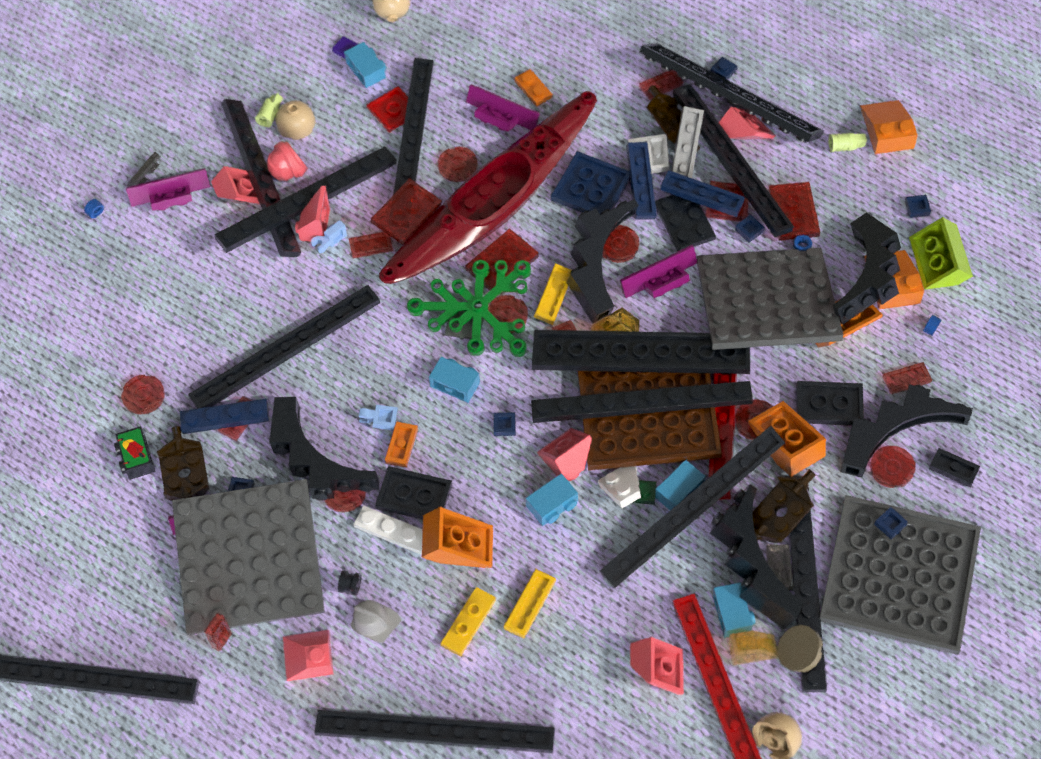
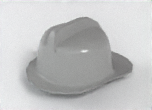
[350,600,401,643]

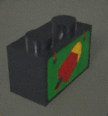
[114,426,155,480]

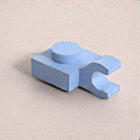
[311,220,347,253]
[359,405,398,430]

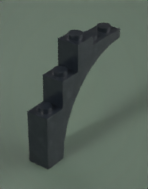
[566,199,639,323]
[833,212,901,325]
[840,384,973,478]
[269,397,380,501]
[710,484,803,629]

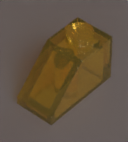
[591,307,640,332]
[728,631,778,666]

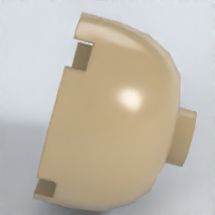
[372,0,410,22]
[276,100,316,140]
[752,712,802,759]

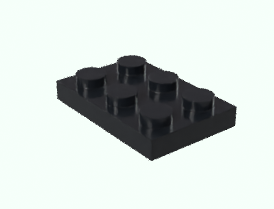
[655,195,716,252]
[796,381,864,426]
[375,466,453,520]

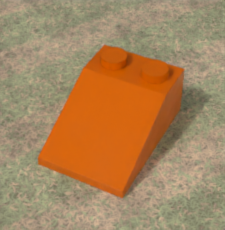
[860,100,918,154]
[864,250,924,310]
[748,401,826,477]
[422,507,493,568]

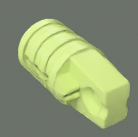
[255,93,283,128]
[828,133,867,152]

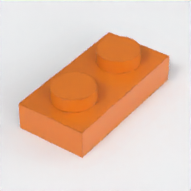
[514,69,553,107]
[385,421,418,468]

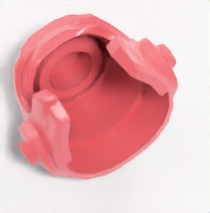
[267,141,308,182]

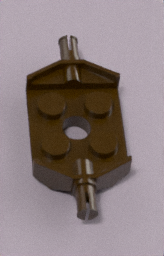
[647,85,700,152]
[157,426,210,501]
[752,469,816,543]

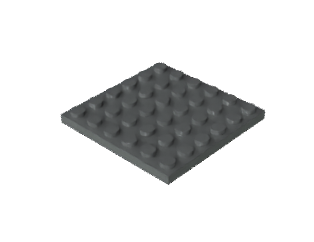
[697,247,843,350]
[172,479,325,635]
[819,495,981,655]

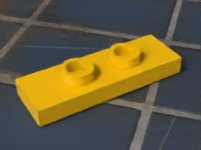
[534,263,572,325]
[503,569,556,639]
[440,587,496,657]

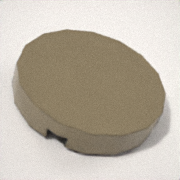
[777,625,823,672]

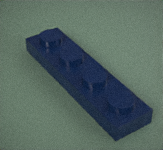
[626,142,657,220]
[660,170,745,217]
[180,399,269,434]

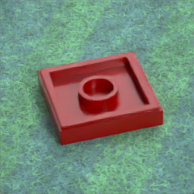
[366,86,408,133]

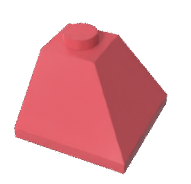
[719,107,776,140]
[211,166,260,204]
[295,186,330,242]
[537,428,592,481]
[283,630,333,681]
[630,637,684,695]

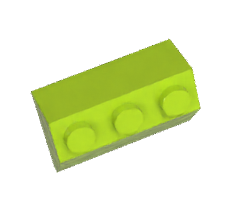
[909,217,973,290]

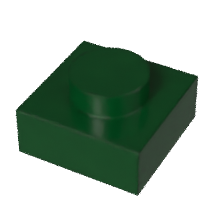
[632,480,657,505]

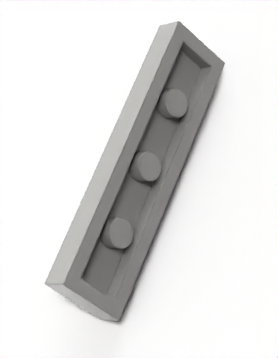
[671,106,704,178]

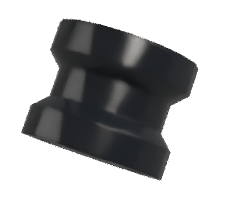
[338,570,362,596]

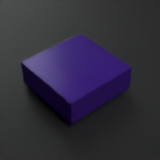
[332,36,358,59]

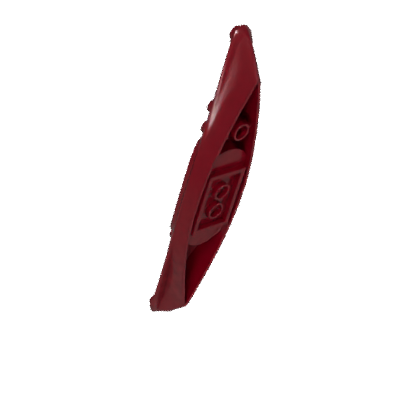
[379,91,597,284]

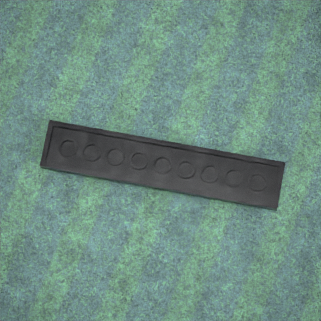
[639,43,824,143]
[532,330,750,374]

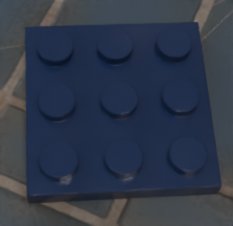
[551,151,630,214]

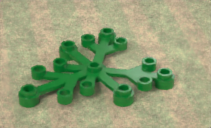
[407,260,531,357]

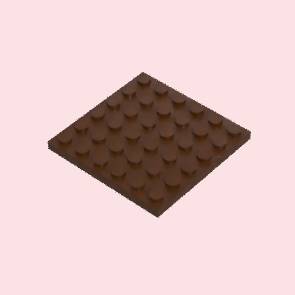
[578,371,722,471]

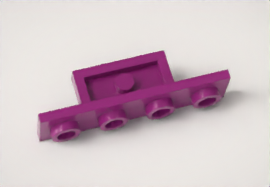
[466,84,540,132]
[126,168,210,211]
[620,245,697,298]

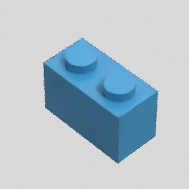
[344,42,386,88]
[429,357,480,403]
[655,460,706,510]
[526,473,578,526]
[712,582,756,638]

